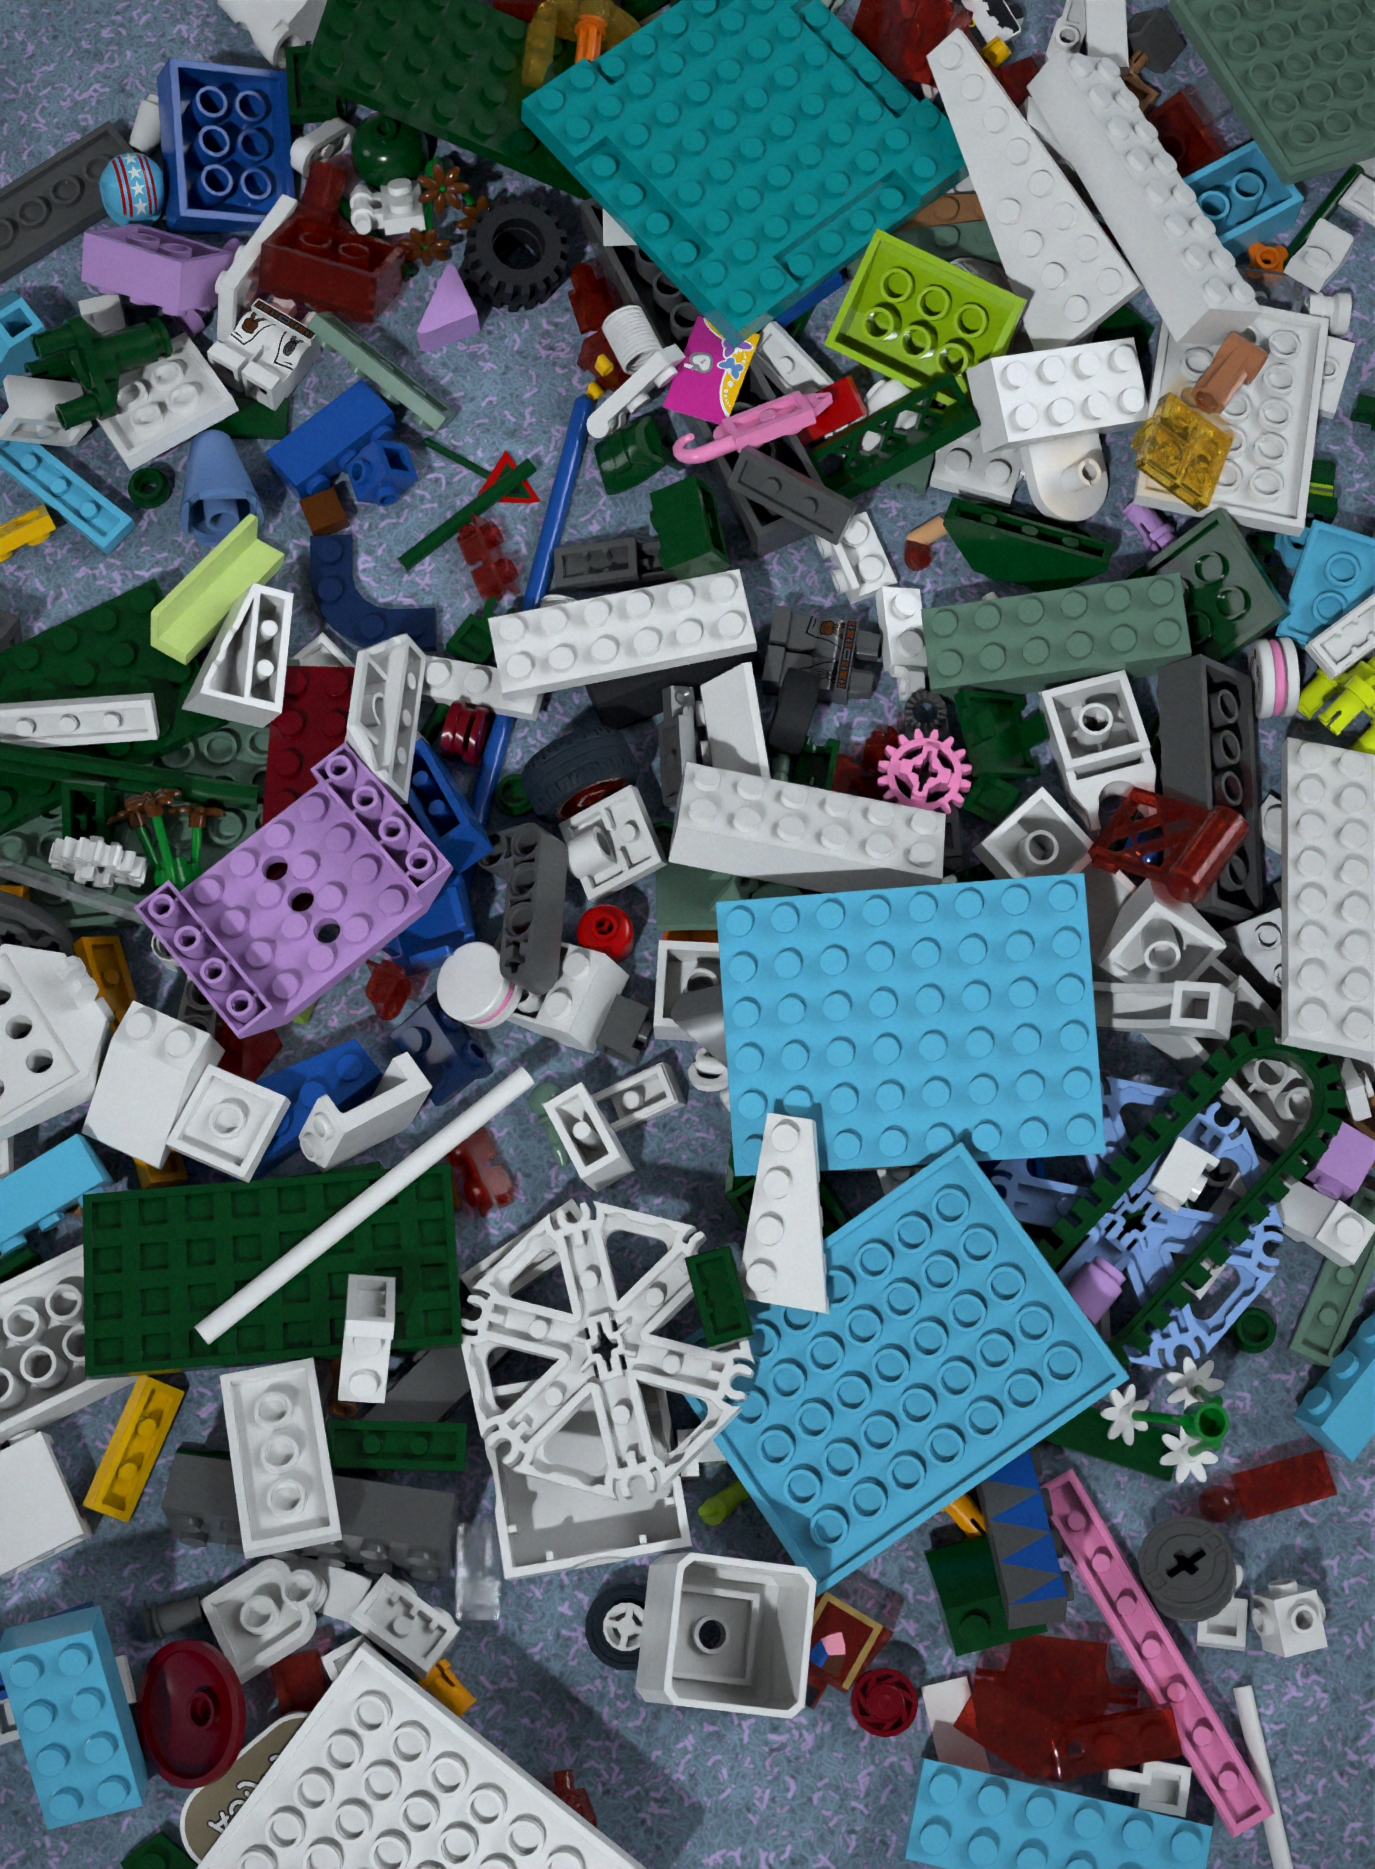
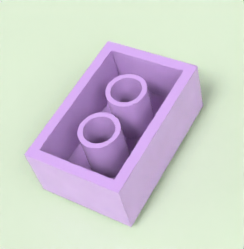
[81,223,234,316]

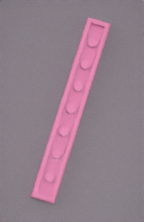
[1040,1469,1275,1838]

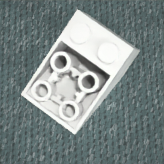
[494,927,629,1054]

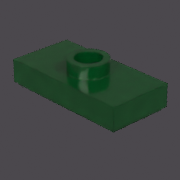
[684,1245,755,1351]

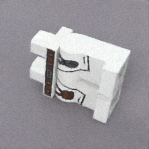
[207,292,321,411]

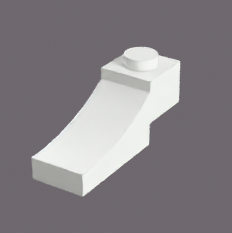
[1223,1154,1375,1267]

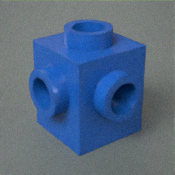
[346,439,418,506]

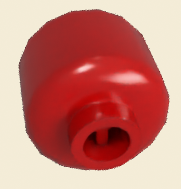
[577,904,635,964]

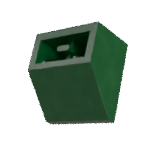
[650,475,730,580]

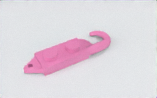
[672,390,833,464]

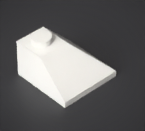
[1098,875,1227,984]

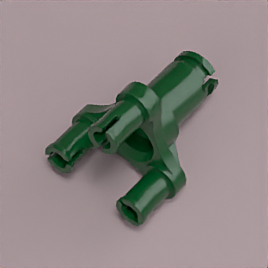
[24,314,173,431]

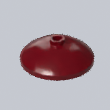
[135,1639,246,1789]

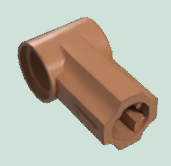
[1191,331,1269,414]

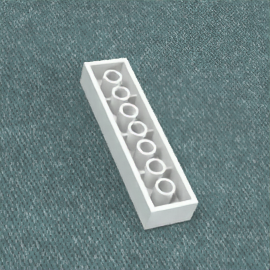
[1026,51,1262,345]

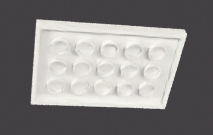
[1132,305,1329,537]

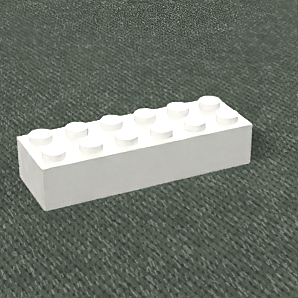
[668,762,946,893]

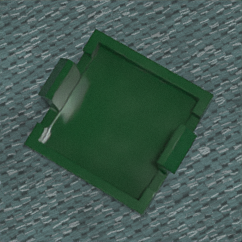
[953,690,1050,779]

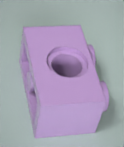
[1299,1122,1375,1202]

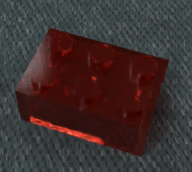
[258,213,407,324]

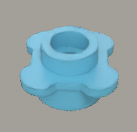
[1273,526,1310,569]

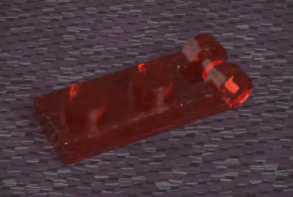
[1039,1702,1183,1783]

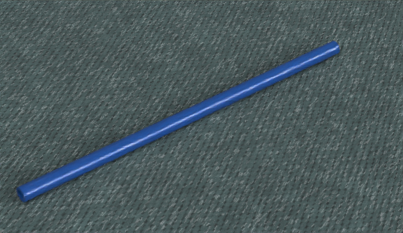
[453,397,595,897]

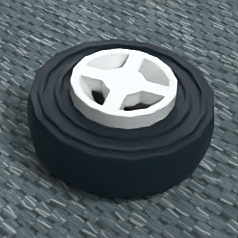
[585,1584,647,1671]

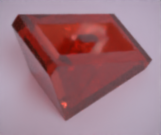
[215,1011,283,1083]

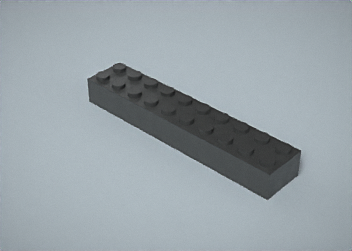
[580,197,824,559]

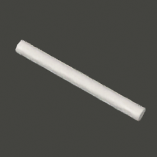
[1233,1685,1294,1869]

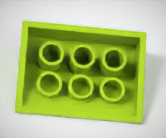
[824,228,1027,416]

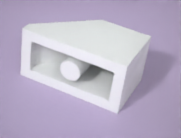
[543,1082,635,1193]

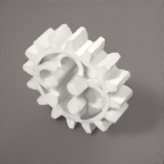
[48,836,148,890]

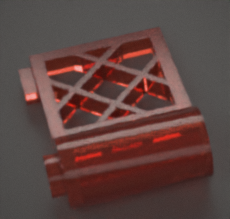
[1088,786,1250,903]

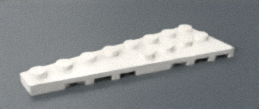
[926,28,1144,352]

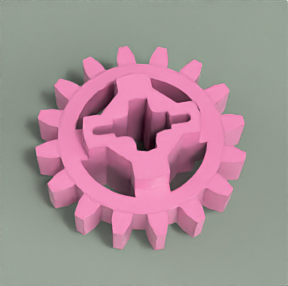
[877,729,972,819]

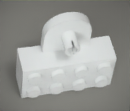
[966,337,1148,524]

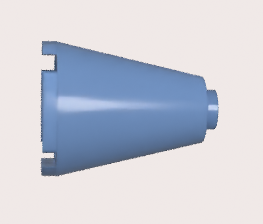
[179,429,264,547]

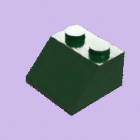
[924,1534,1048,1657]

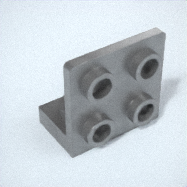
[1216,899,1282,1006]

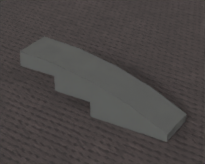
[554,537,729,592]

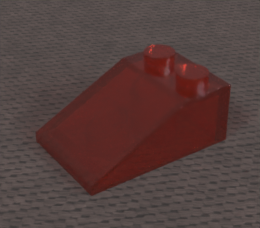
[851,0,974,90]

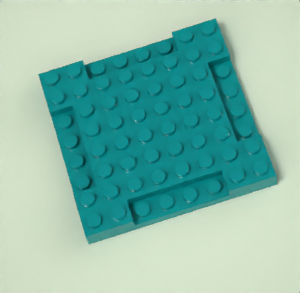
[521,0,969,349]

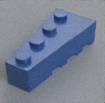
[230,1039,383,1182]

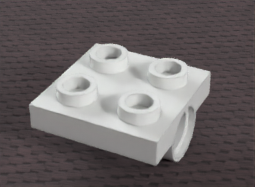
[558,785,668,903]

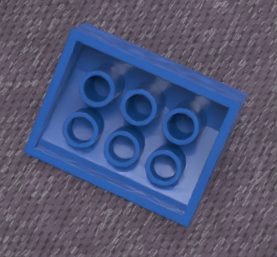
[157,58,297,235]

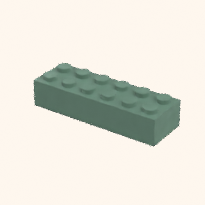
[921,572,1192,705]

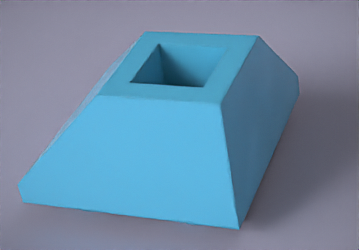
[0,290,46,387]

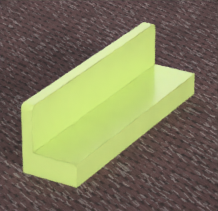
[151,513,285,665]

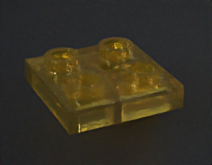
[1131,392,1233,512]

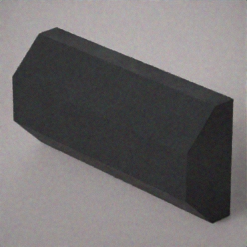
[585,650,763,730]

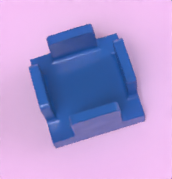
[381,870,480,978]

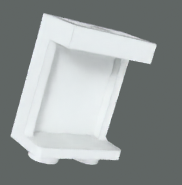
[298,1052,432,1173]
[0,1429,93,1578]

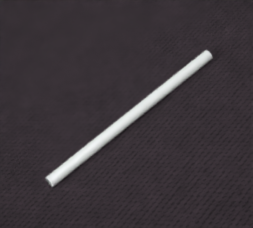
[194,1067,535,1345]

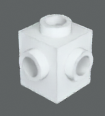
[1252,1578,1328,1658]

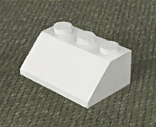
[694,662,771,779]

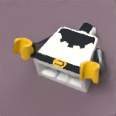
[925,0,1024,74]

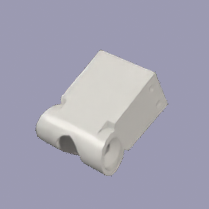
[218,0,327,72]

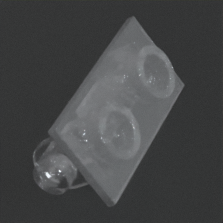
[454,1522,501,1620]

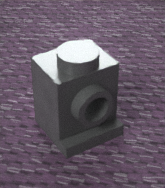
[596,994,654,1067]

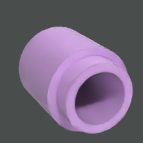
[1065,1256,1126,1326]

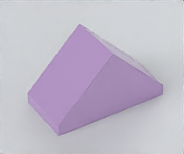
[416,264,480,352]

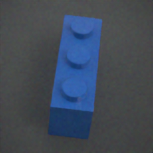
[265,379,398,500]
[408,737,494,874]

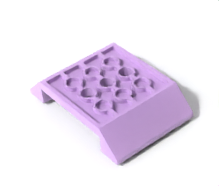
[134,742,453,1039]

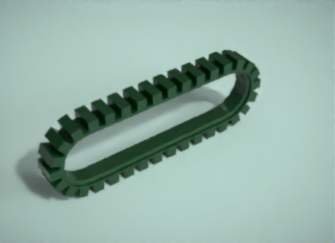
[1036,1027,1346,1367]

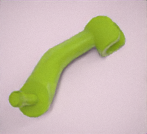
[698,1480,751,1526]

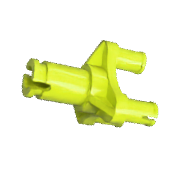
[1297,655,1375,755]

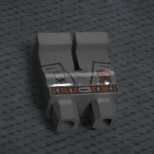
[762,605,881,705]

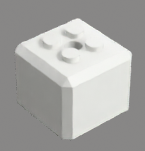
[635,1552,816,1719]

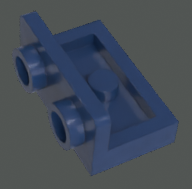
[390,1002,493,1107]

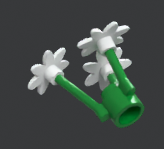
[1100,1356,1229,1483]

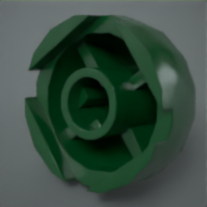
[351,112,430,192]

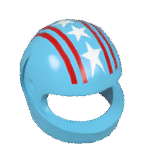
[99,153,165,226]

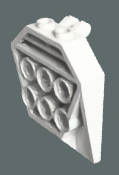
[0,944,116,1142]

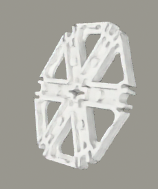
[461,1201,755,1501]

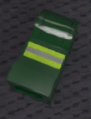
[1305,457,1338,528]

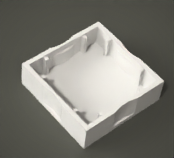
[484,1364,693,1581]

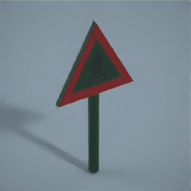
[423,438,540,504]

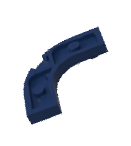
[310,534,437,652]

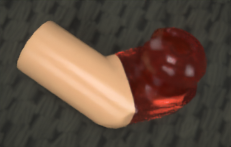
[903,516,948,571]

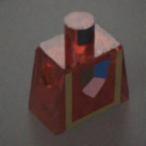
[805,1591,894,1710]

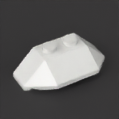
[345,633,426,805]

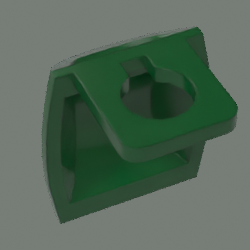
[594,415,686,495]

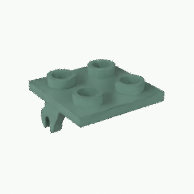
[656,862,758,931]

